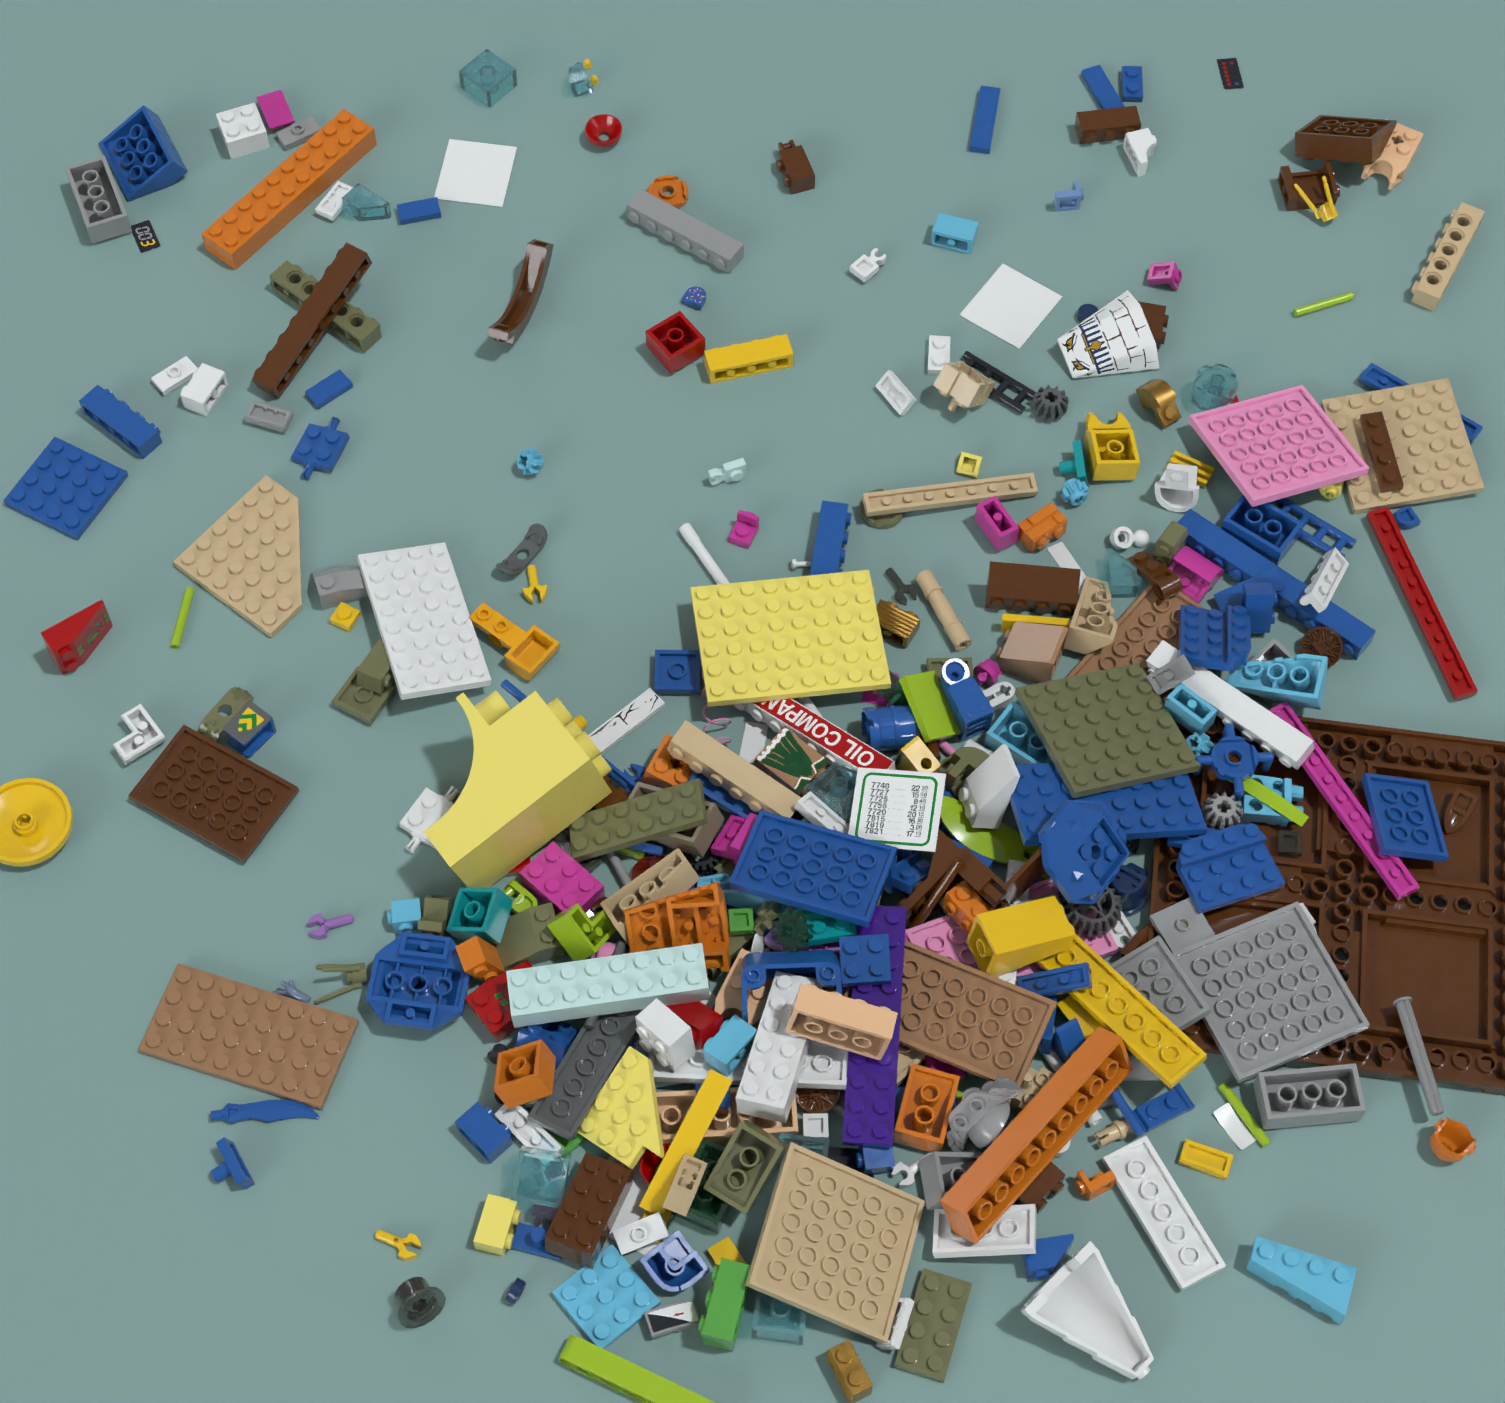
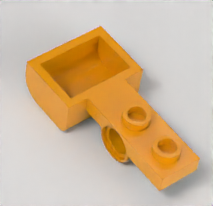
[468,602,560,680]

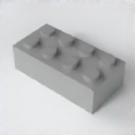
[65,155,132,244]
[1253,1063,1366,1130]

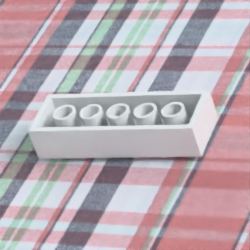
[736,971,825,1123]

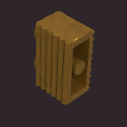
[876,599,920,648]
[826,1340,873,1403]

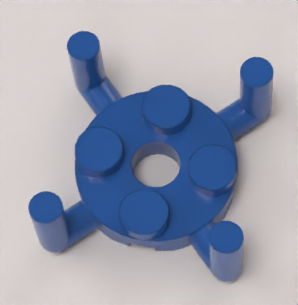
[1192,723,1274,801]

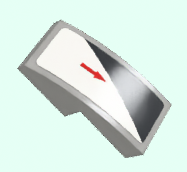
[644,1299,700,1339]

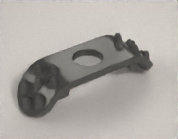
[496,523,548,576]

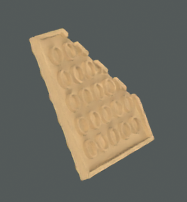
[173,475,303,638]

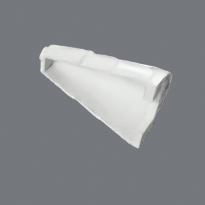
[1020,1241,1154,1380]

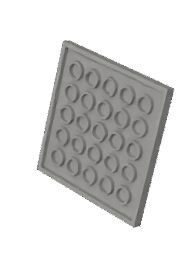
[1172,901,1370,1083]

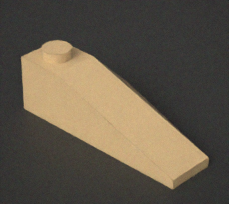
[1064,576,1118,654]

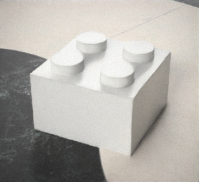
[216,102,270,159]
[635,998,696,1072]

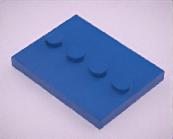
[1361,773,1449,862]

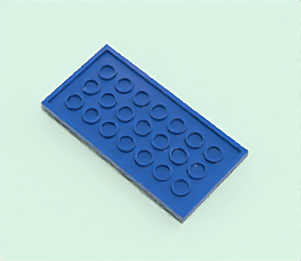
[1010,763,1208,846]

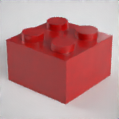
[645,311,706,374]

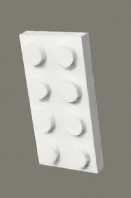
[932,1204,1037,1258]

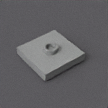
[1149,897,1215,953]

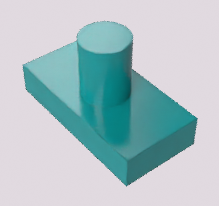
[1059,440,1089,488]

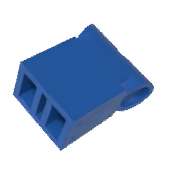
[939,658,995,743]

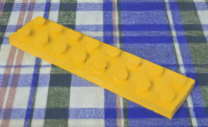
[1035,934,1207,1089]

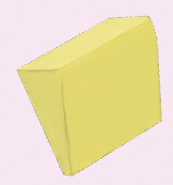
[956,451,983,478]

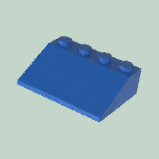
[99,105,188,201]

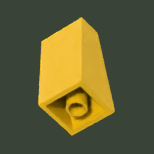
[966,895,1075,977]

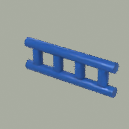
[1277,498,1357,558]

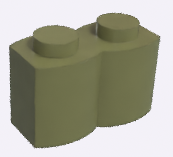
[1152,521,1188,568]

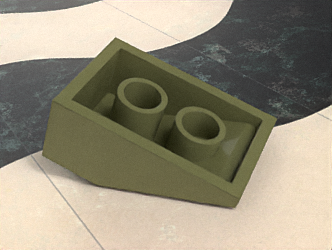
[491,902,565,972]
[703,1120,787,1215]

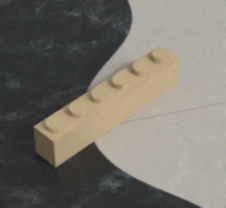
[667,720,801,818]

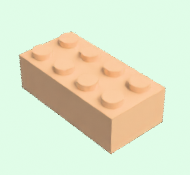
[785,983,898,1061]

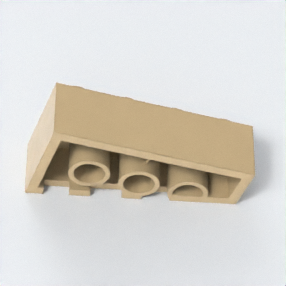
[600,848,700,945]

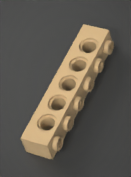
[1411,202,1485,312]

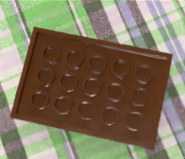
[128,725,299,863]

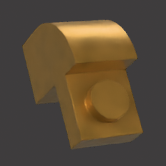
[1135,379,1182,427]

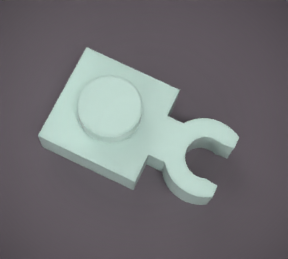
[708,458,746,486]

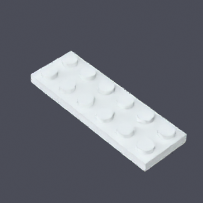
[1102,1136,1226,1291]

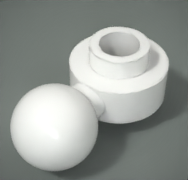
[1110,526,1149,549]

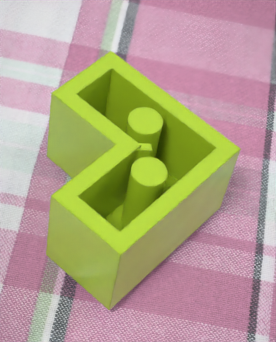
[547,903,617,961]

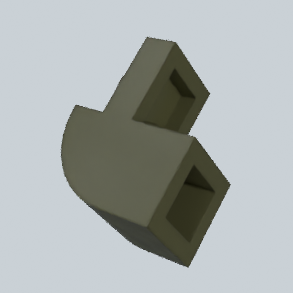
[945,747,990,790]
[417,894,453,937]

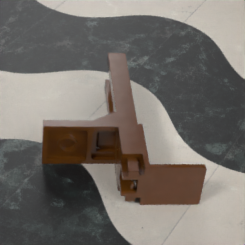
[897,829,1045,928]

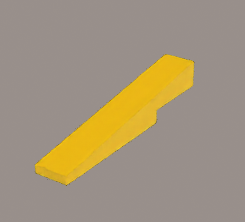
[639,1069,733,1216]

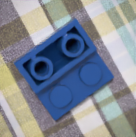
[883,849,931,894]

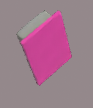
[256,90,295,132]

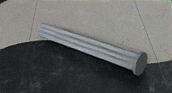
[1393,996,1445,1116]

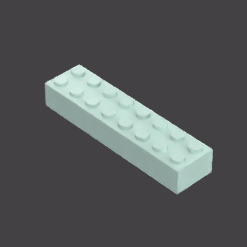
[506,943,710,1028]

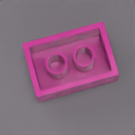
[519,841,605,916]

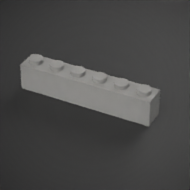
[627,189,744,274]

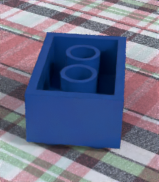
[1221,495,1304,566]

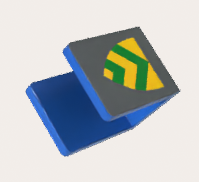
[223,701,277,759]

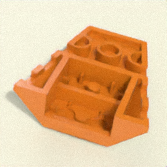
[624,881,730,972]

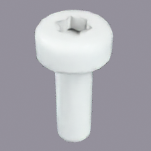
[791,559,811,569]

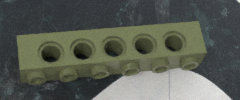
[269,260,382,353]

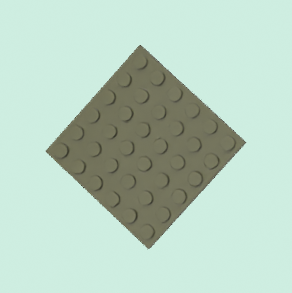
[1015,663,1201,799]

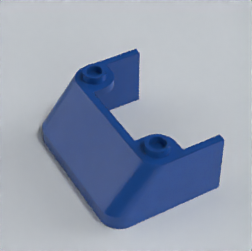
[741,950,842,1023]

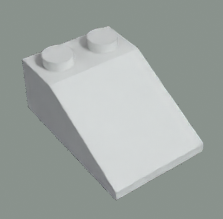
[959,744,1020,829]

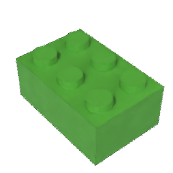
[698,1258,751,1352]

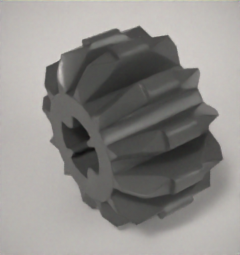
[1032,384,1069,422]

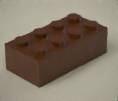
[545,1152,633,1269]

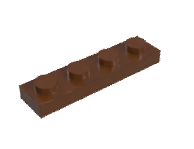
[1359,411,1404,493]

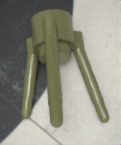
[314,962,367,1004]

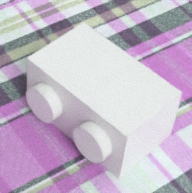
[181,363,228,416]

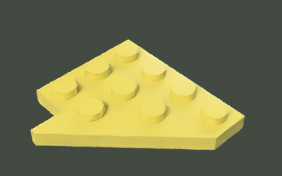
[578,1046,664,1169]

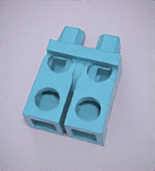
[1240,774,1303,827]

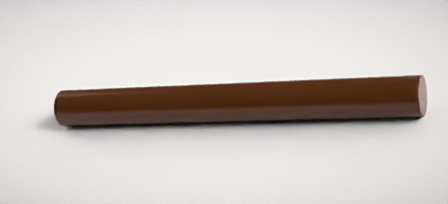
[908,857,964,929]

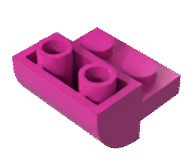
[1169,546,1225,604]
[710,813,758,866]

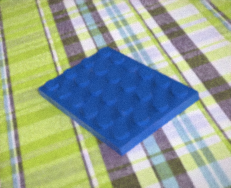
[729,810,897,928]

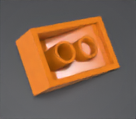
[893,1063,960,1153]

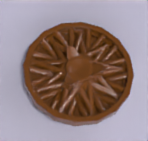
[1300,627,1343,668]
[795,1088,841,1114]

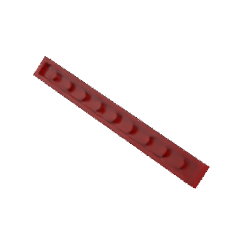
[1366,507,1478,700]

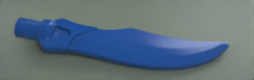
[211,1099,320,1124]

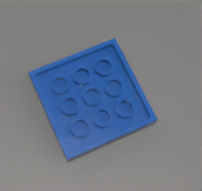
[3,437,128,541]

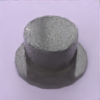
[394,1277,446,1328]

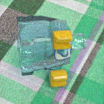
[568,59,599,97]

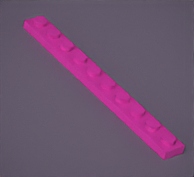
[1269,701,1419,900]

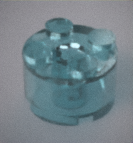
[1191,364,1238,411]

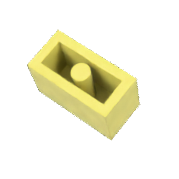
[473,1194,522,1257]

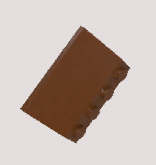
[1295,115,1397,165]

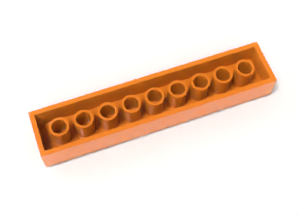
[201,109,377,270]
[940,1026,1133,1244]

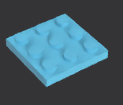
[552,1244,661,1349]

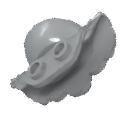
[946,1077,1023,1152]

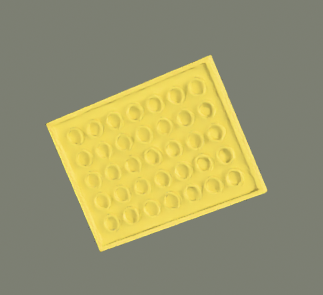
[690,570,891,707]

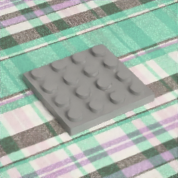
[1110,935,1212,1062]

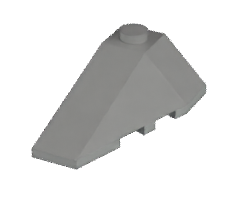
[312,566,369,610]

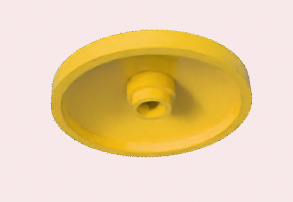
[0,778,73,867]

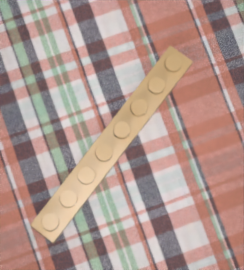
[862,473,1038,517]

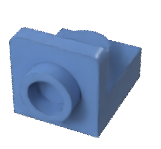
[1054,181,1084,212]

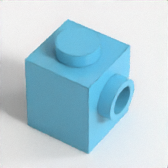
[387,898,423,933]

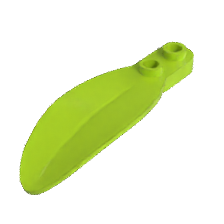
[940,796,1050,879]

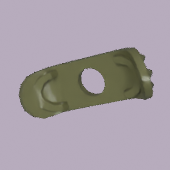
[198,687,254,742]

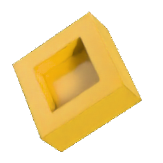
[330,602,361,632]

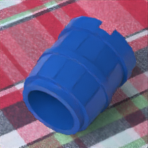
[861,705,920,752]

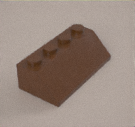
[985,561,1081,616]

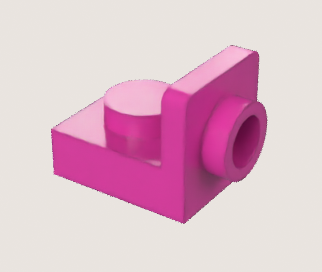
[1147,261,1182,291]
[728,510,759,549]

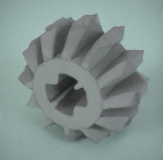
[1202,791,1243,830]

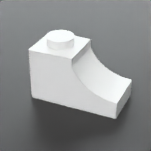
[1123,128,1157,177]

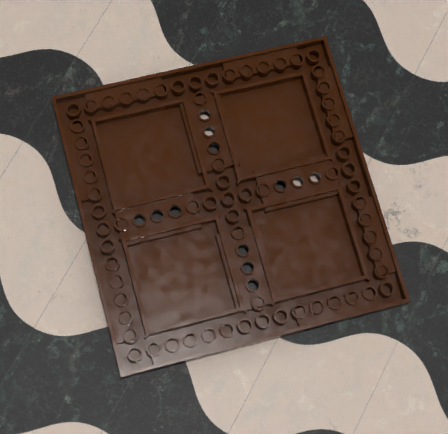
[1147,716,1505,1096]

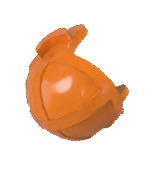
[1430,1117,1477,1163]

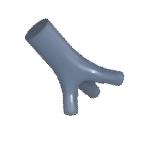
[273,980,311,1003]

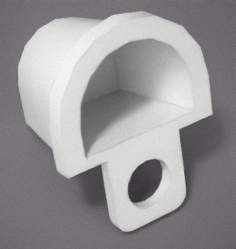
[1155,463,1200,512]

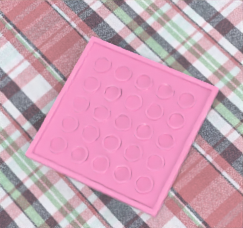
[1188,385,1369,507]

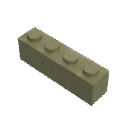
[356,637,394,694]

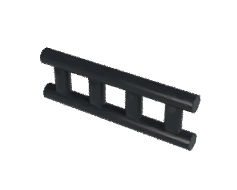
[962,351,1035,414]

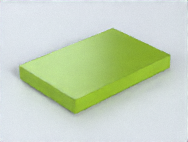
[899,670,961,743]

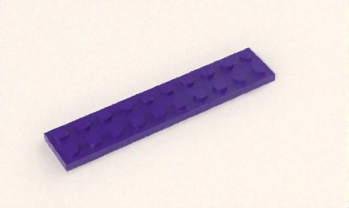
[842,906,907,1147]

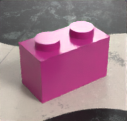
[975,496,1019,552]

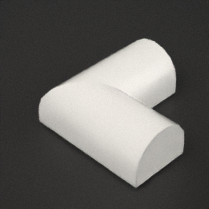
[113,704,166,765]

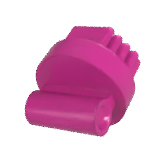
[973,658,1002,687]

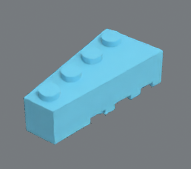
[1246,1236,1357,1325]

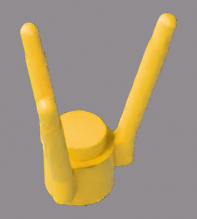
[1294,176,1339,222]

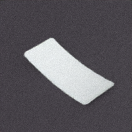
[1213,1103,1256,1150]

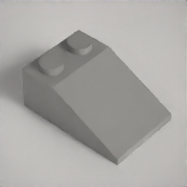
[919,1151,983,1210]

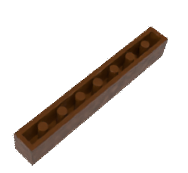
[252,242,372,399]

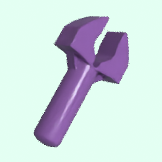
[307,913,354,940]

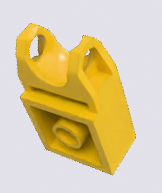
[1084,412,1140,481]

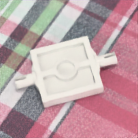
[399,786,459,853]

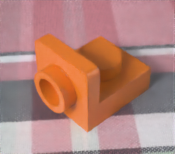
[1075,1170,1117,1201]

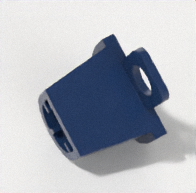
[1103,863,1150,917]

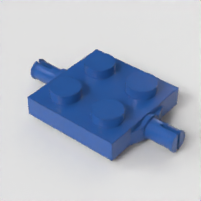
[291,417,350,480]

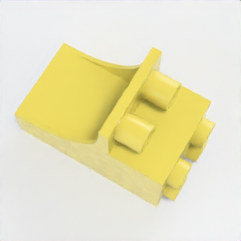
[424,690,612,888]

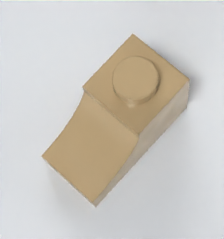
[662,1153,708,1217]

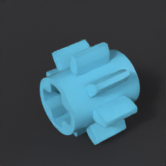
[517,448,544,475]
[1060,478,1089,506]
[1186,732,1214,757]

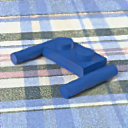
[1110,1083,1195,1137]

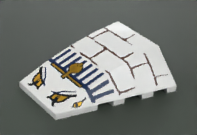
[1057,290,1159,379]

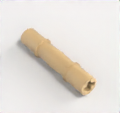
[915,570,972,651]

